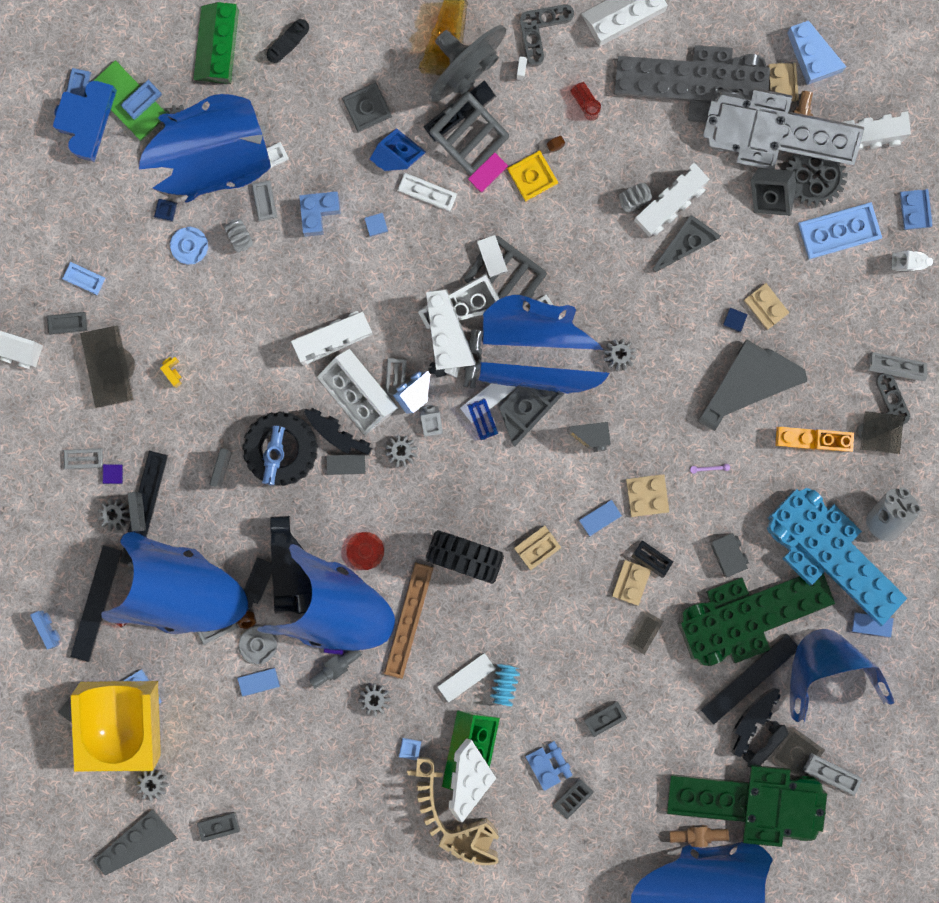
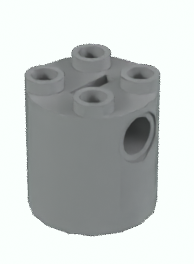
[866,487,921,541]

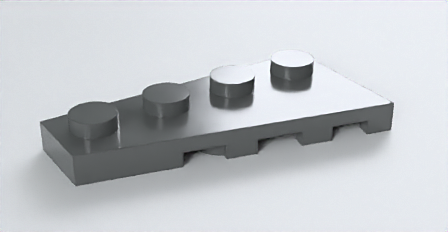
[93,809,178,876]

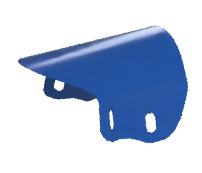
[139,94,271,203]
[478,295,610,394]
[101,532,248,634]
[257,544,395,651]
[790,629,895,722]
[631,842,773,903]

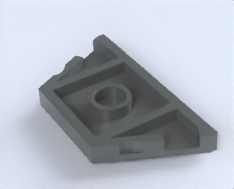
[499,386,564,447]

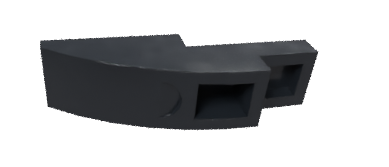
[423,80,497,142]
[304,408,373,456]
[731,687,781,758]

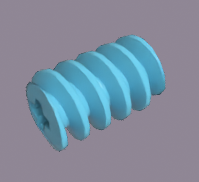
[490,664,520,706]

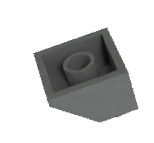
[751,168,796,216]
[567,422,611,452]

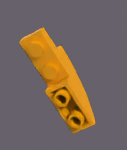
[775,427,854,452]

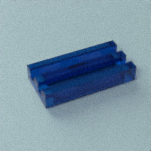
[467,398,498,441]

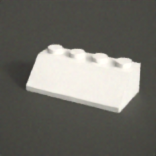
[581,0,668,47]
[0,331,43,369]
[317,349,398,436]

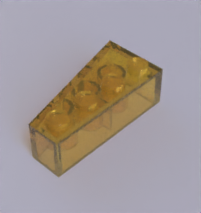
[418,0,468,75]

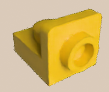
[160,357,182,388]

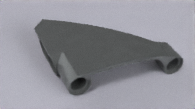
[698,339,807,431]

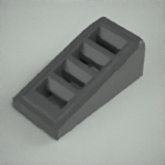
[553,778,594,819]

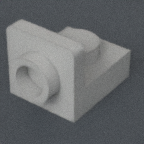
[420,405,443,437]

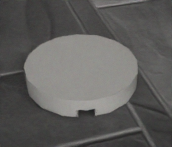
[239,626,277,664]

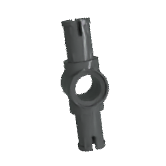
[463,330,483,388]
[309,650,362,689]

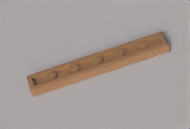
[384,562,434,679]

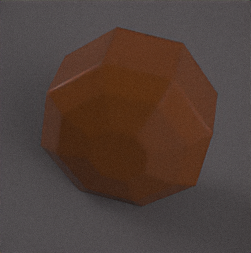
[546,136,565,153]
[237,611,257,629]

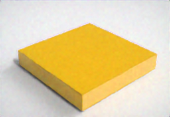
[507,150,558,202]

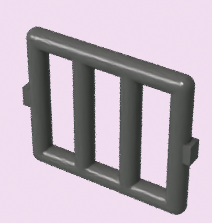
[430,92,509,175]
[464,236,547,306]

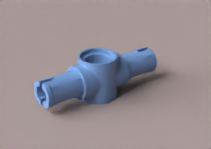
[262,426,285,485]

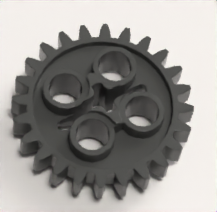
[785,154,848,208]

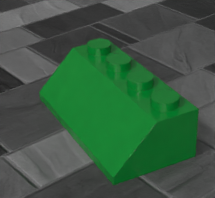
[193,2,239,84]
[442,710,500,790]

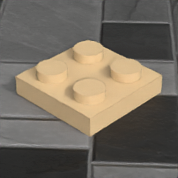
[626,474,669,517]

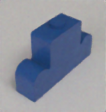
[53,81,117,162]

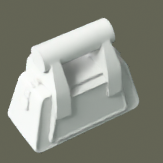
[892,251,933,271]

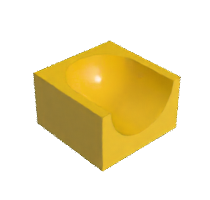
[71,681,161,772]

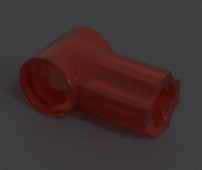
[570,82,601,121]

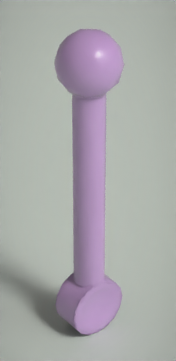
[690,464,730,474]

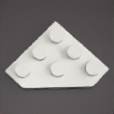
[449,739,496,822]

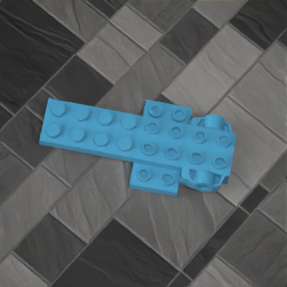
[767,488,907,626]

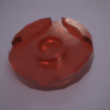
[346,532,384,570]

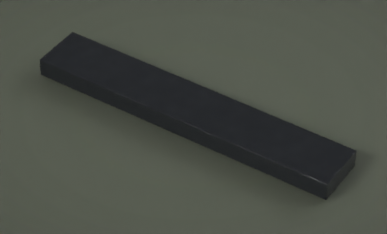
[120,451,168,564]
[70,545,122,662]
[701,634,798,725]

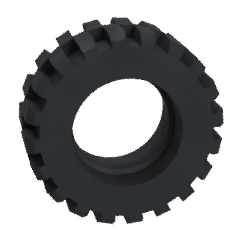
[242,411,318,486]
[426,530,504,584]

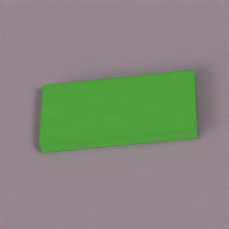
[94,60,167,141]

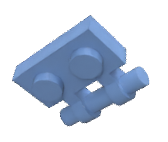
[525,741,573,791]

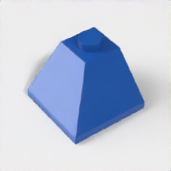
[370,128,426,171]

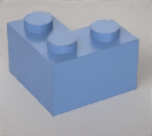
[299,191,341,237]

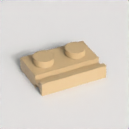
[768,63,799,101]
[744,283,790,330]
[514,526,561,571]
[612,560,651,606]

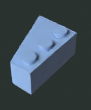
[787,20,846,85]

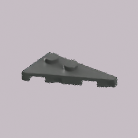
[652,215,721,272]

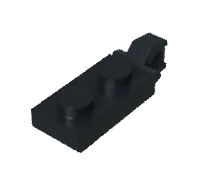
[244,557,272,611]

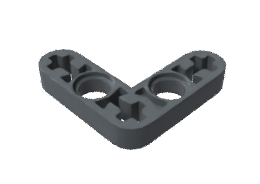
[520,4,574,66]
[856,373,910,440]

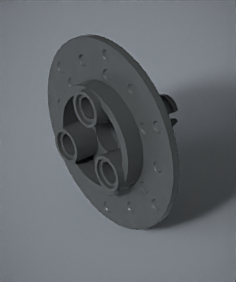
[429,25,506,102]

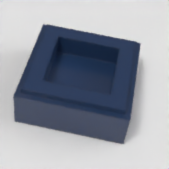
[154,199,178,222]
[723,308,748,333]

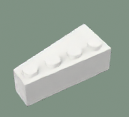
[843,111,911,150]
[634,163,710,237]
[418,274,500,329]
[426,289,476,370]
[291,311,373,366]

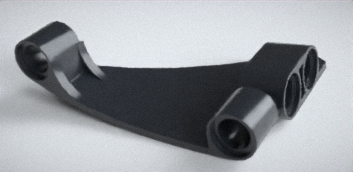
[270,516,312,614]

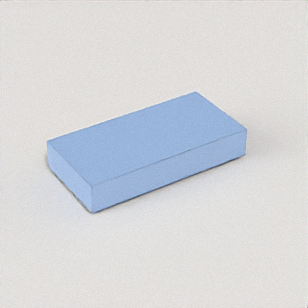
[62,262,106,295]

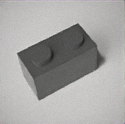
[710,533,749,578]

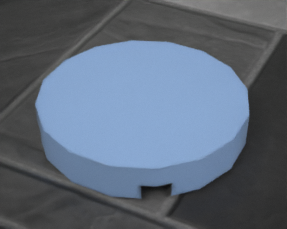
[170,227,208,265]

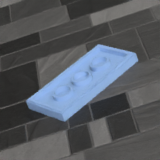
[798,202,882,260]

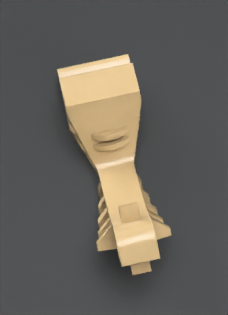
[407,757,499,865]

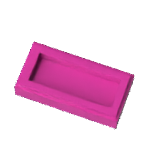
[468,153,508,193]

